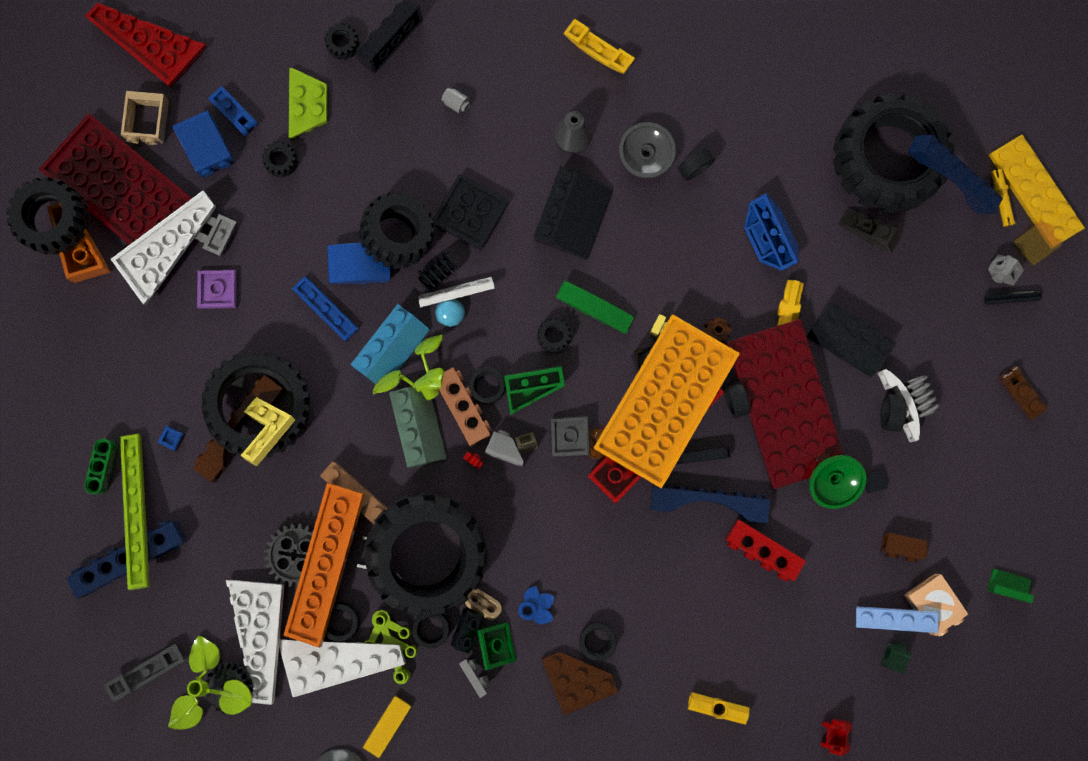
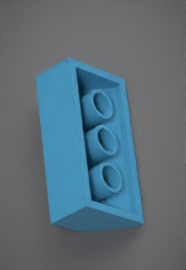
[351,304,430,384]

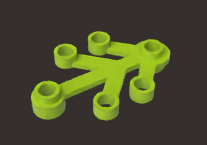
[364,610,418,684]

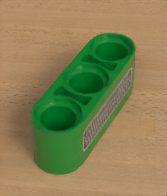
[84,439,118,495]

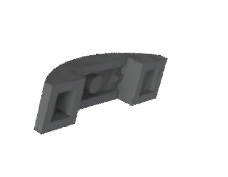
[104,644,185,702]

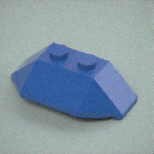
[744,193,799,271]

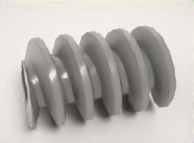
[904,376,940,418]

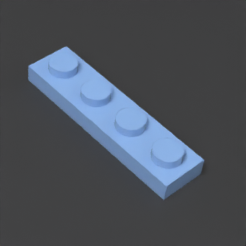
[856,606,938,633]

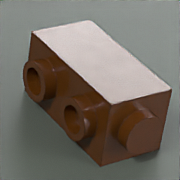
[880,532,929,563]

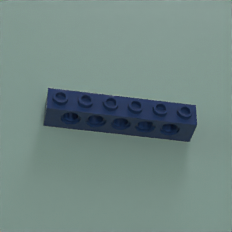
[66,520,187,599]

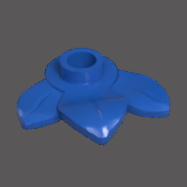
[518,586,554,624]

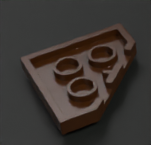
[542,651,619,715]

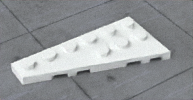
[111,191,216,305]
[226,579,285,705]
[279,639,406,697]

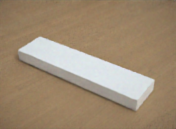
[418,277,494,307]

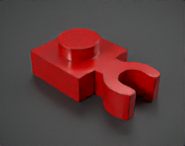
[463,451,484,470]

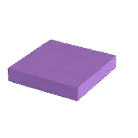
[197,270,237,309]

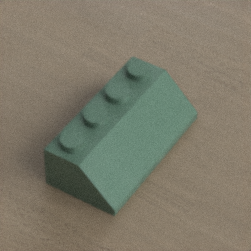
[389,387,447,468]

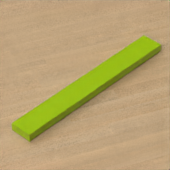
[120,433,150,590]

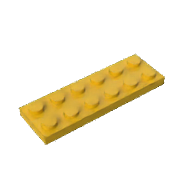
[988,135,1085,249]

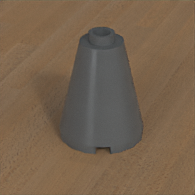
[554,111,592,153]

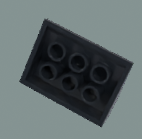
[534,166,612,260]

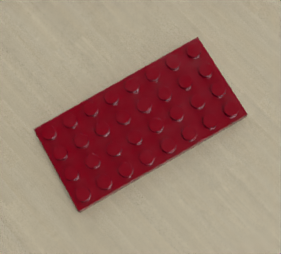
[39,113,192,245]
[726,319,843,489]

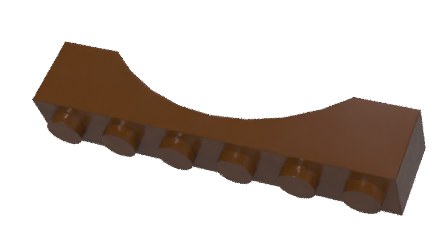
[193,375,286,483]

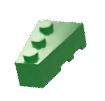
[504,366,565,414]

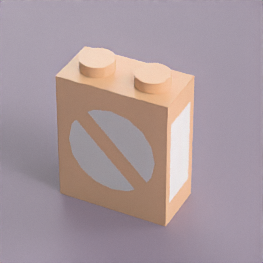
[904,574,968,637]

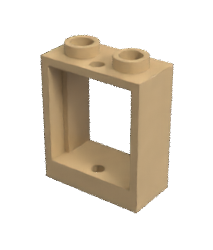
[121,91,169,145]

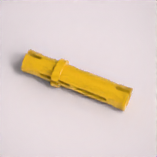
[990,169,1016,227]

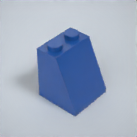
[172,110,235,177]

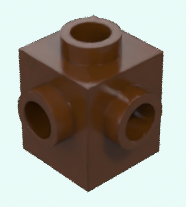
[703,317,732,344]

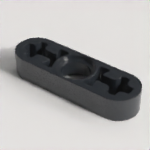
[676,448,731,465]

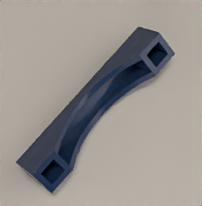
[908,135,1003,214]
[650,484,770,523]

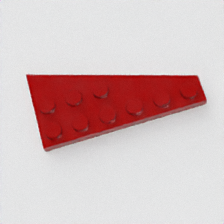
[85,3,207,87]

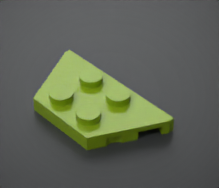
[289,68,328,140]

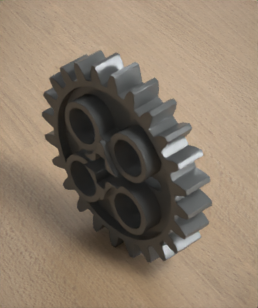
[263,523,313,587]

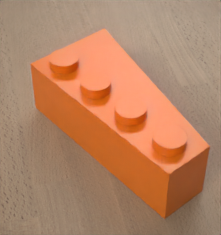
[47,203,111,283]

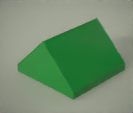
[477,622,516,670]

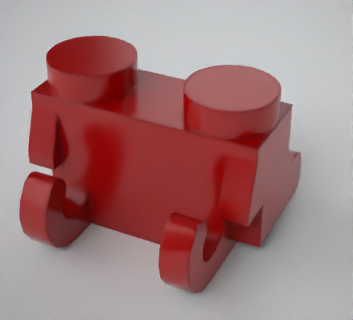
[820,719,852,756]

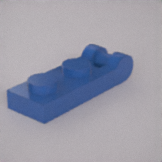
[208,86,258,136]

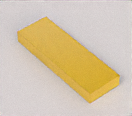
[363,695,412,758]

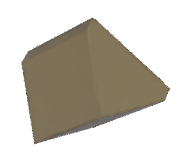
[515,432,538,454]

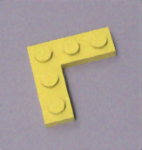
[241,397,295,467]

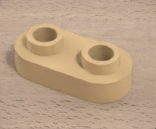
[465,589,501,620]

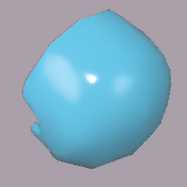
[435,299,465,327]

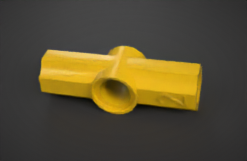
[777,280,804,326]
[687,692,750,725]

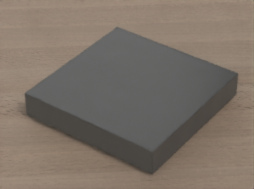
[551,416,591,457]

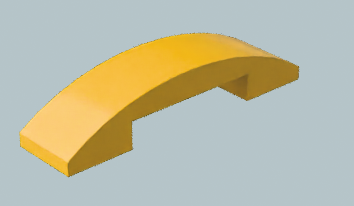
[564,19,635,74]

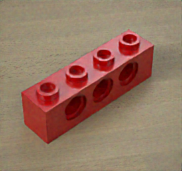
[724,520,806,582]

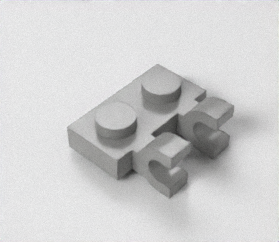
[195,214,237,257]
[459,657,490,698]

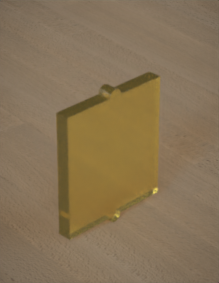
[1013,221,1061,266]

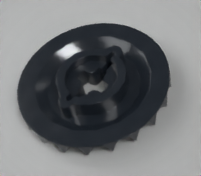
[206,662,253,714]

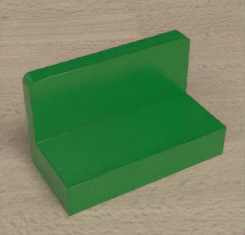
[987,569,1034,603]

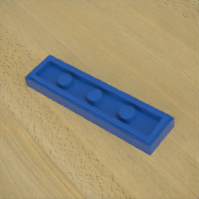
[292,276,359,342]

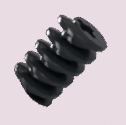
[416,252,459,293]

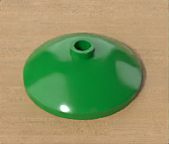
[809,455,867,509]

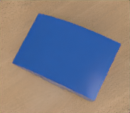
[327,243,390,284]

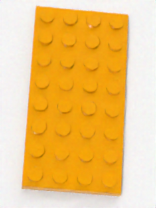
[593,314,740,489]

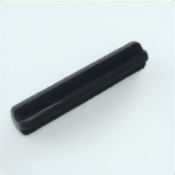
[984,290,1042,305]

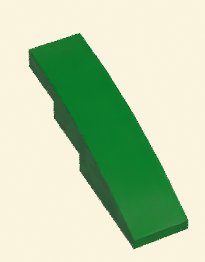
[555,281,634,334]

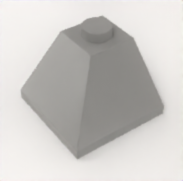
[485,430,524,467]

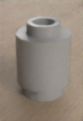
[441,88,470,114]

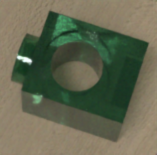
[880,642,912,675]

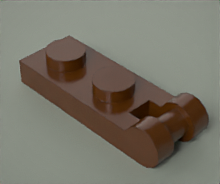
[999,366,1048,420]

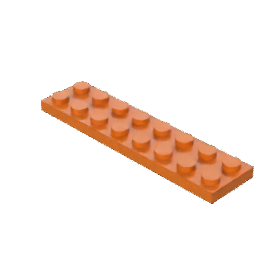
[284,483,365,648]

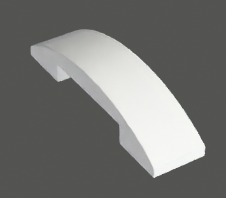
[878,369,920,442]

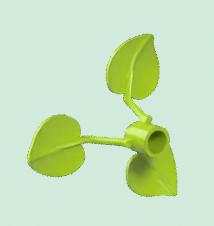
[373,334,444,400]
[168,636,252,730]

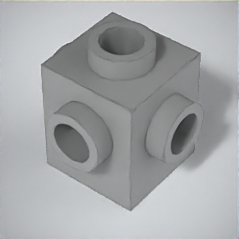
[988,254,1024,286]

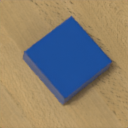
[157,425,185,451]

